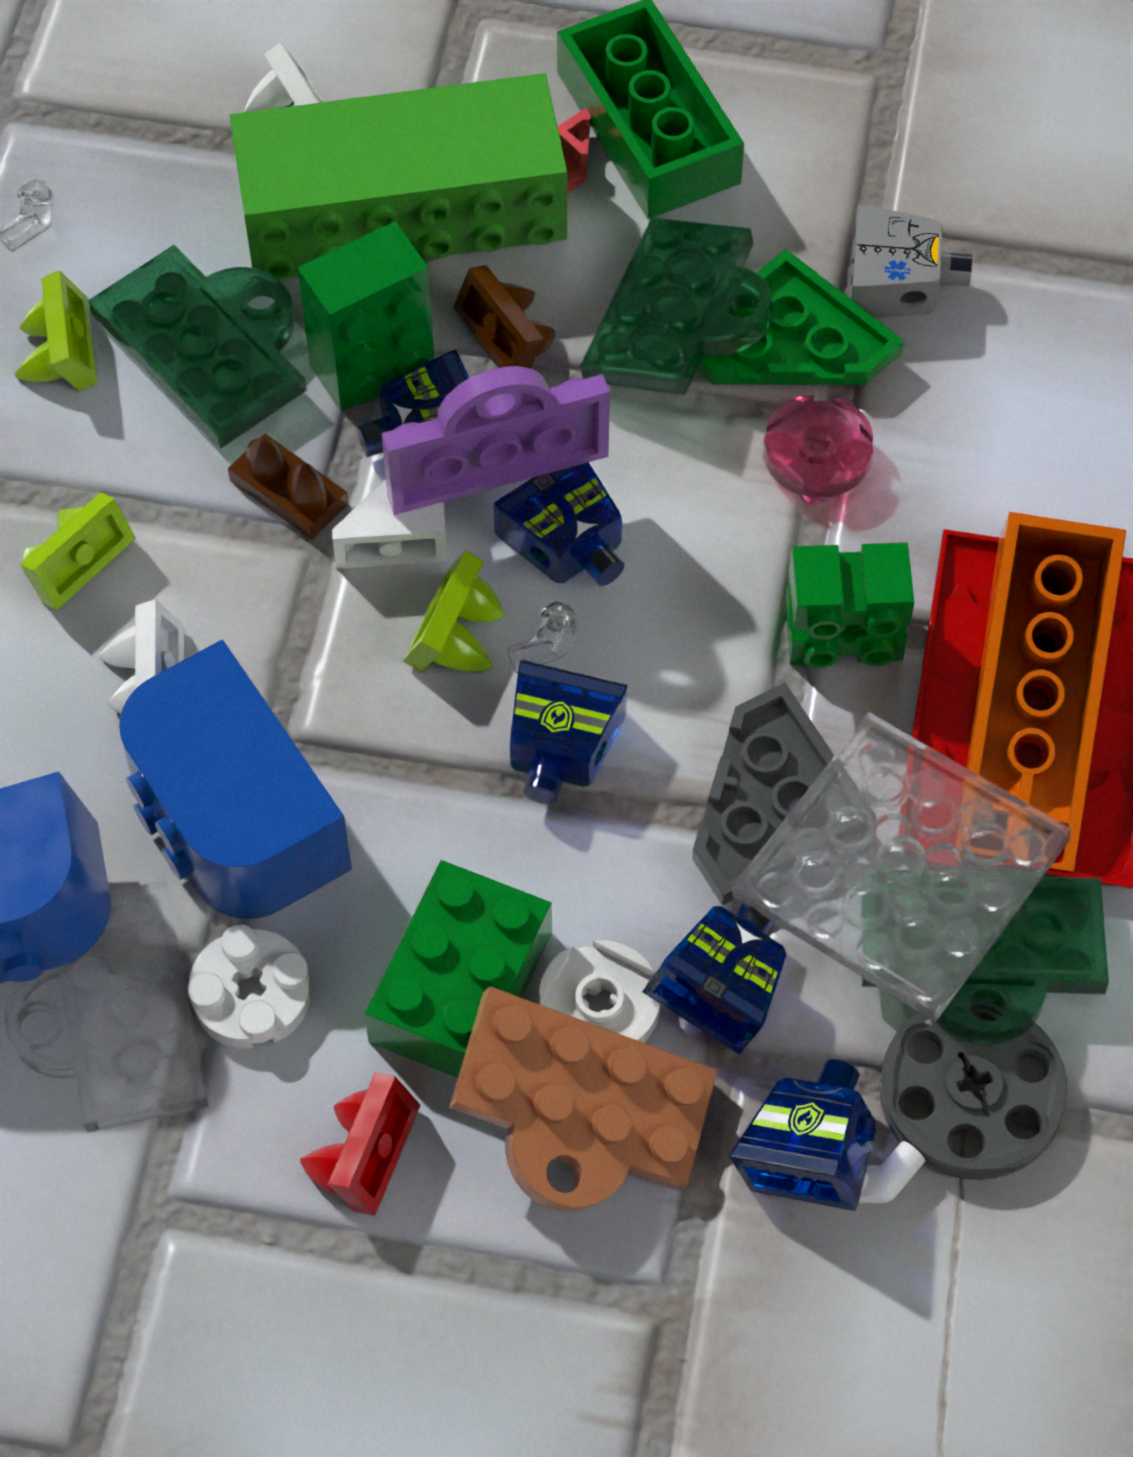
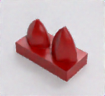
[300,1073,421,1216]

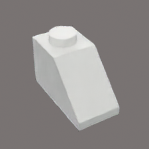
[332,479,448,569]

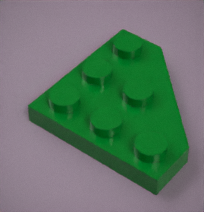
[673,249,904,385]

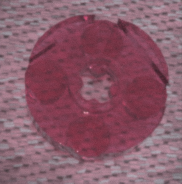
[762,395,873,504]

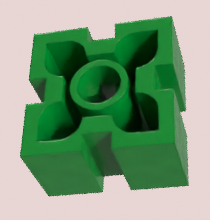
[785,542,914,668]

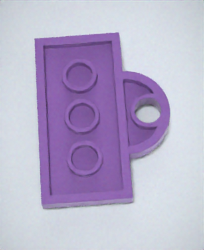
[382,366,610,515]

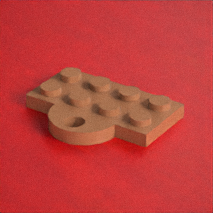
[449,986,717,1212]

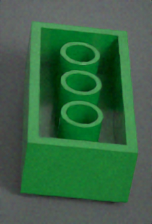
[557,0,744,219]

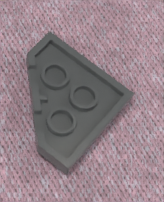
[692,682,876,905]

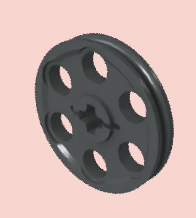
[879,998,1068,1180]

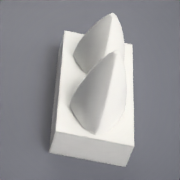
[244,42,324,112]
[99,599,184,714]

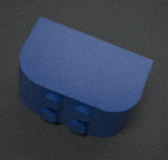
[119,639,352,919]
[0,771,111,984]

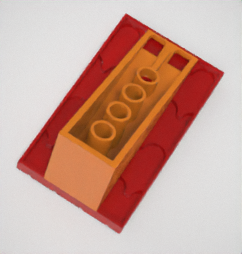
[894,511,1133,889]

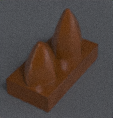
[453,265,556,369]
[228,433,348,540]

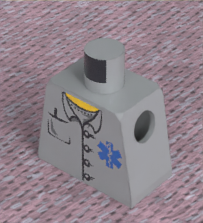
[850,204,972,318]

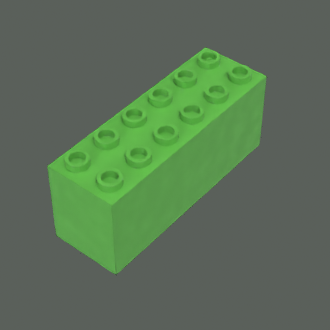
[229,73,567,282]

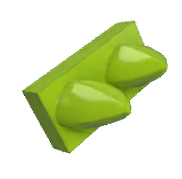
[14,270,97,391]
[20,492,136,611]
[403,550,504,672]

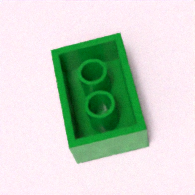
[297,221,435,412]
[364,860,552,1078]

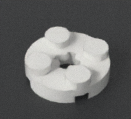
[188,925,311,1049]
[539,940,660,1043]

